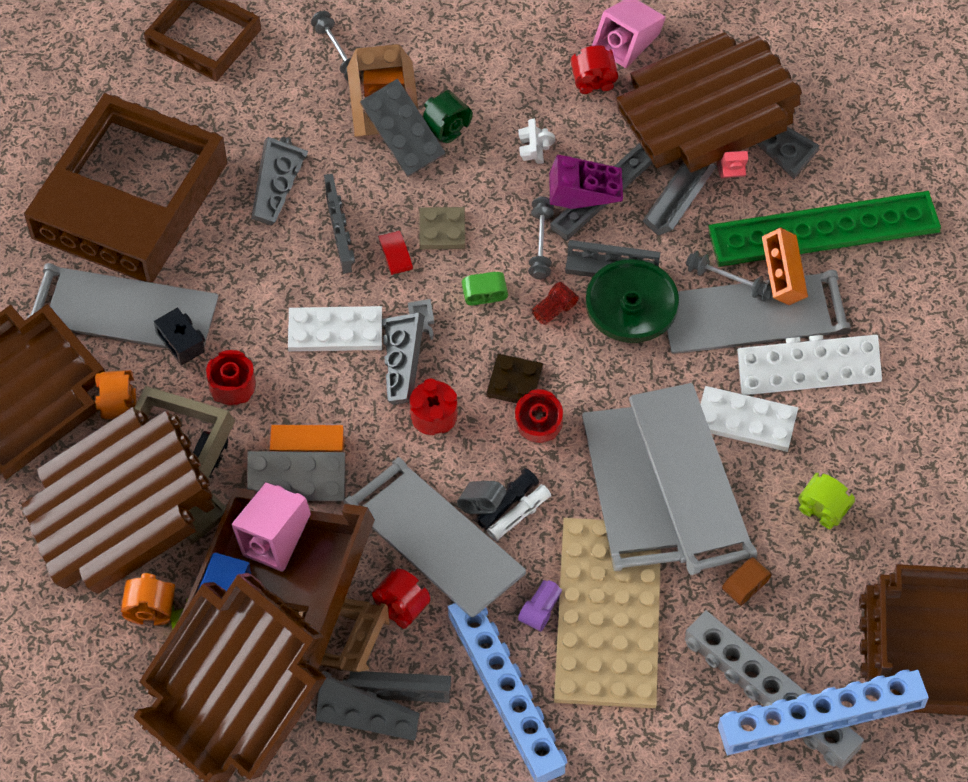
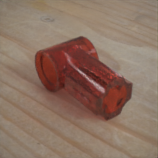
[532,281,579,325]

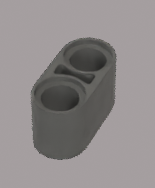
[457,481,506,514]

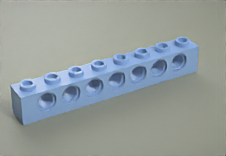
[448,603,568,782]
[718,670,929,756]

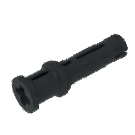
[476,468,539,530]

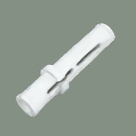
[487,484,551,542]

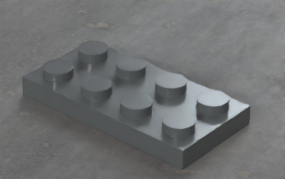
[360,79,445,177]
[247,451,346,501]

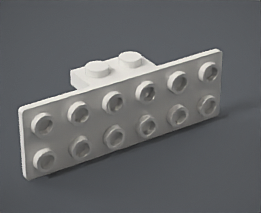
[737,335,882,395]

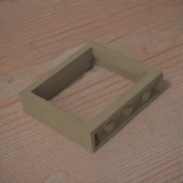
[134,386,235,478]

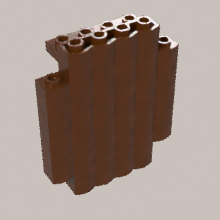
[616,32,802,173]
[0,304,105,480]
[21,407,215,594]
[859,564,968,716]
[133,573,326,782]

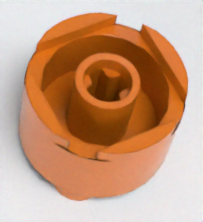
[95,370,136,420]
[121,573,175,626]

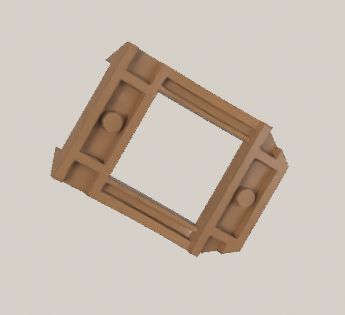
[347,44,419,137]
[296,598,390,672]

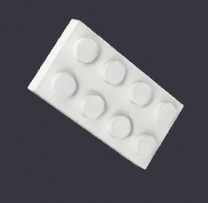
[288,306,382,352]
[701,386,798,452]

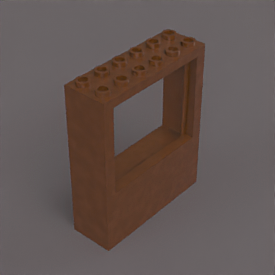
[24,93,228,283]

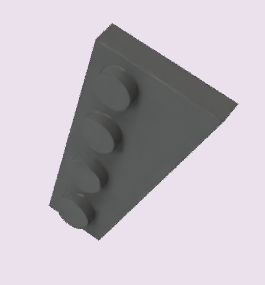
[382,312,425,405]
[315,671,420,741]

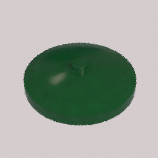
[585,259,679,343]

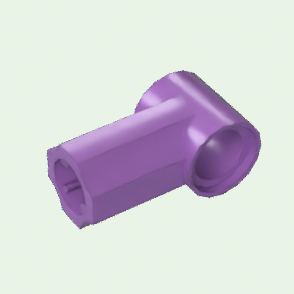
[518,580,562,632]

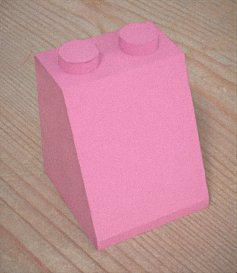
[592,0,666,68]
[232,483,311,572]

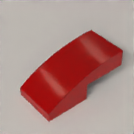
[378,230,413,275]

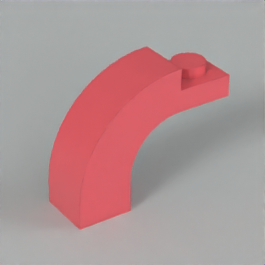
[716,151,748,178]

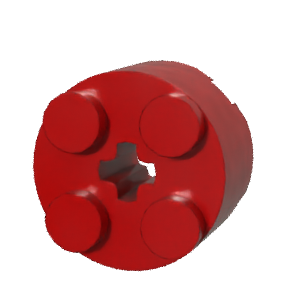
[570,45,618,94]
[206,350,256,405]
[410,378,458,435]
[515,389,563,443]
[372,568,431,629]

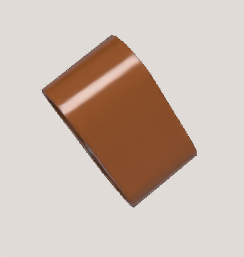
[722,557,772,606]

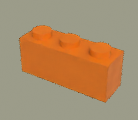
[762,228,808,306]
[270,425,345,452]

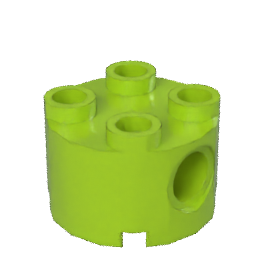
[798,473,855,530]

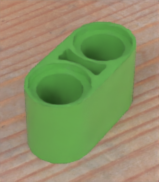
[461,272,508,306]

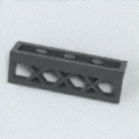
[642,162,717,236]
[565,240,660,277]
[347,671,451,703]

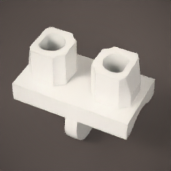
[518,118,555,164]

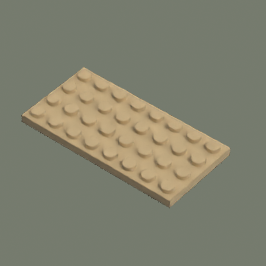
[554,518,661,708]

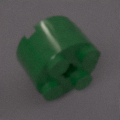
[422,90,473,143]

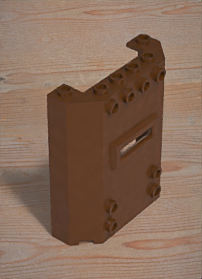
[180,488,375,669]

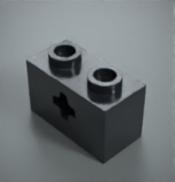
[154,307,205,366]

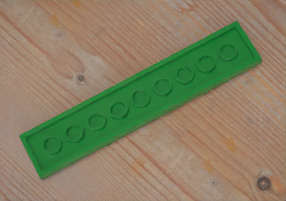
[708,191,941,267]

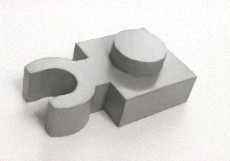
[408,299,435,340]

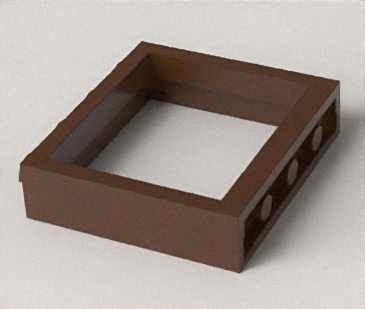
[144,0,261,82]

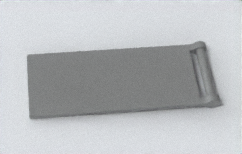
[27,263,218,348]
[667,270,851,354]
[629,383,757,575]
[582,407,686,571]
[343,457,526,618]

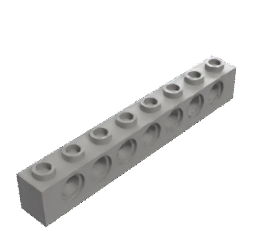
[685,610,864,770]

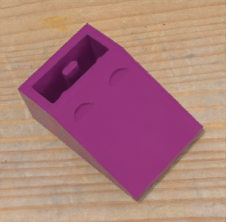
[549,154,623,209]

